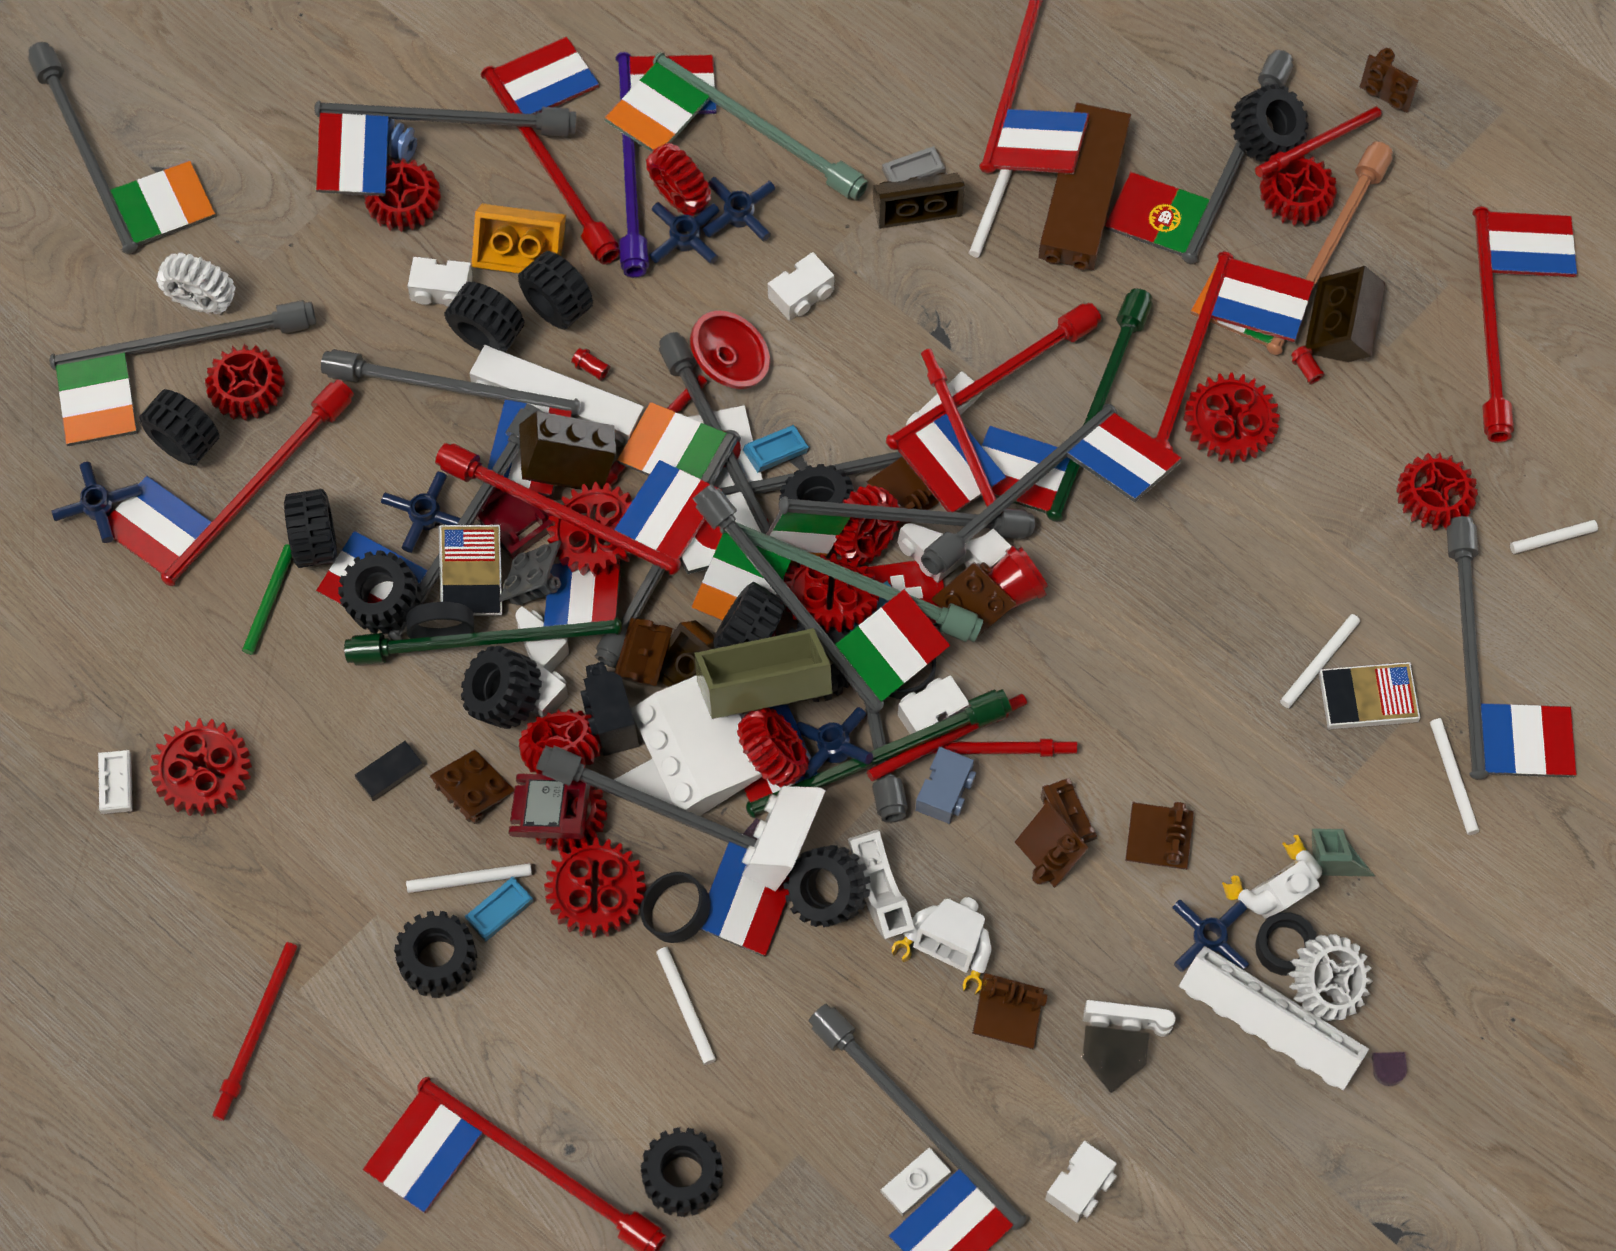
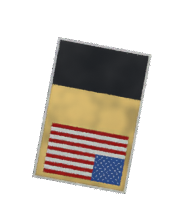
[439,525,502,616]
[1319,662,1420,729]

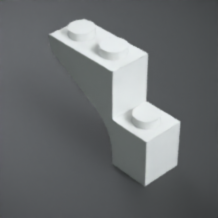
[897,523,1011,583]
[516,606,569,717]

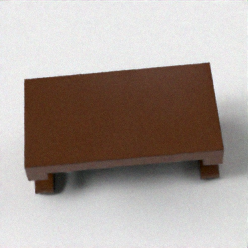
[615,618,673,686]
[1040,778,1097,843]

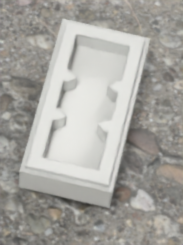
[98,750,132,814]
[881,1148,951,1216]

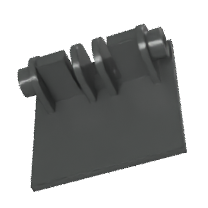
[499,540,561,606]

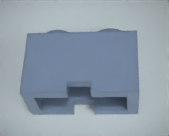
[915,747,977,824]

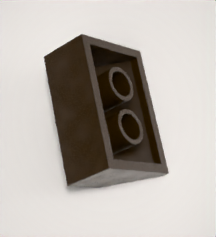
[873,173,965,229]
[1305,266,1385,362]
[519,411,616,490]
[658,620,716,687]

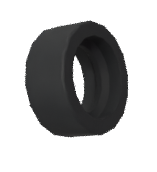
[1255,912,1317,976]

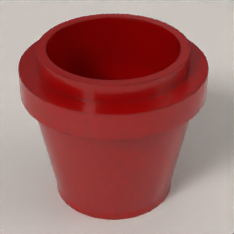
[988,546,1048,610]

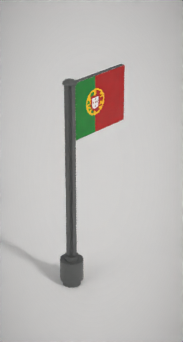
[1105,50,1293,264]

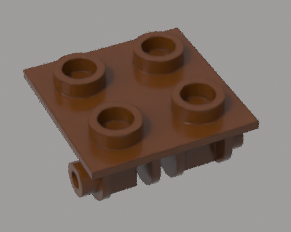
[1359,48,1419,113]
[866,456,939,530]
[932,562,1016,637]
[430,749,514,824]
[1015,802,1089,888]
[1125,802,1194,870]
[972,973,1047,1050]

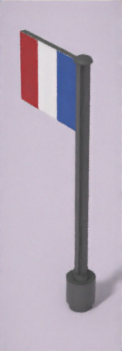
[1446,516,1577,780]

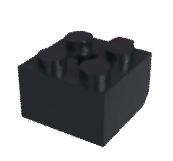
[580,662,639,756]

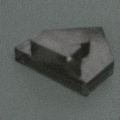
[1082,1026,1149,1094]

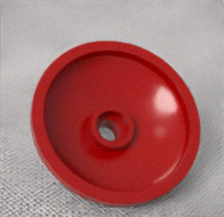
[690,310,770,389]

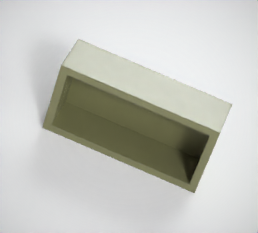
[694,628,832,719]

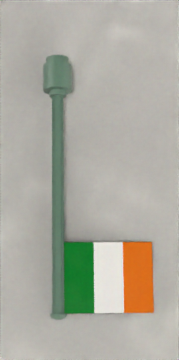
[605,52,868,200]
[692,522,983,642]

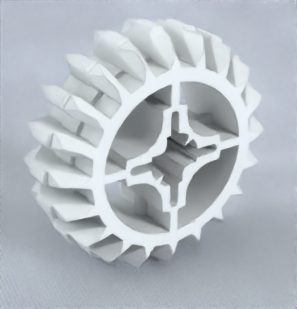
[156,253,236,315]
[1288,934,1373,1021]

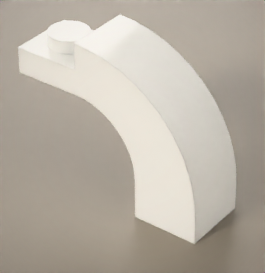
[848,830,915,939]

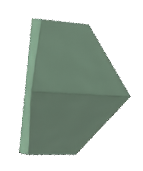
[1312,829,1375,876]

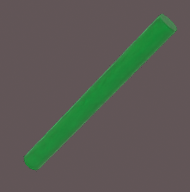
[242,544,292,655]

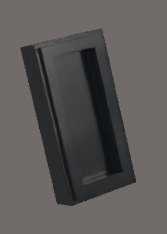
[355,741,424,801]

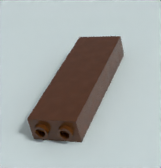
[1038,102,1131,270]

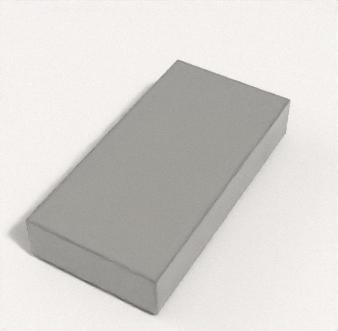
[882,146,945,182]

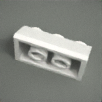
[742,786,826,891]

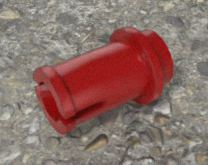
[1291,346,1325,384]
[571,348,610,381]

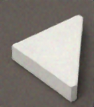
[614,759,674,805]

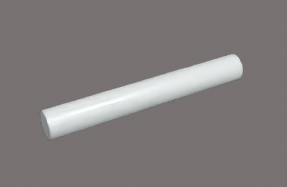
[1510,520,1598,554]

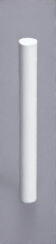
[969,169,1013,257]
[1280,614,1360,708]
[1430,718,1479,835]
[406,863,532,893]
[656,947,716,1065]

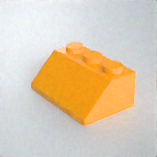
[471,204,566,273]

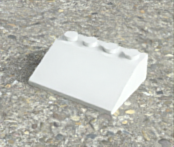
[631,675,762,816]

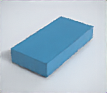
[743,425,809,473]
[465,876,534,941]

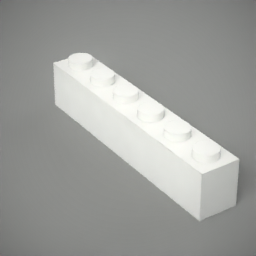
[469,345,644,447]
[1179,946,1369,1090]

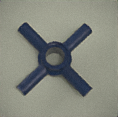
[703,177,775,242]
[649,202,720,264]
[51,462,141,543]
[381,471,461,553]
[797,707,873,779]
[1172,899,1250,972]

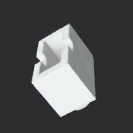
[768,252,834,321]
[408,257,473,307]
[898,675,969,734]
[1045,1141,1117,1222]

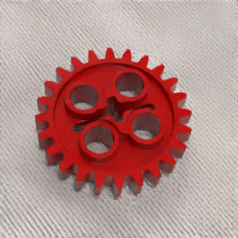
[1183,372,1280,463]
[547,482,632,576]
[784,553,879,632]
[150,718,252,816]
[544,837,646,938]

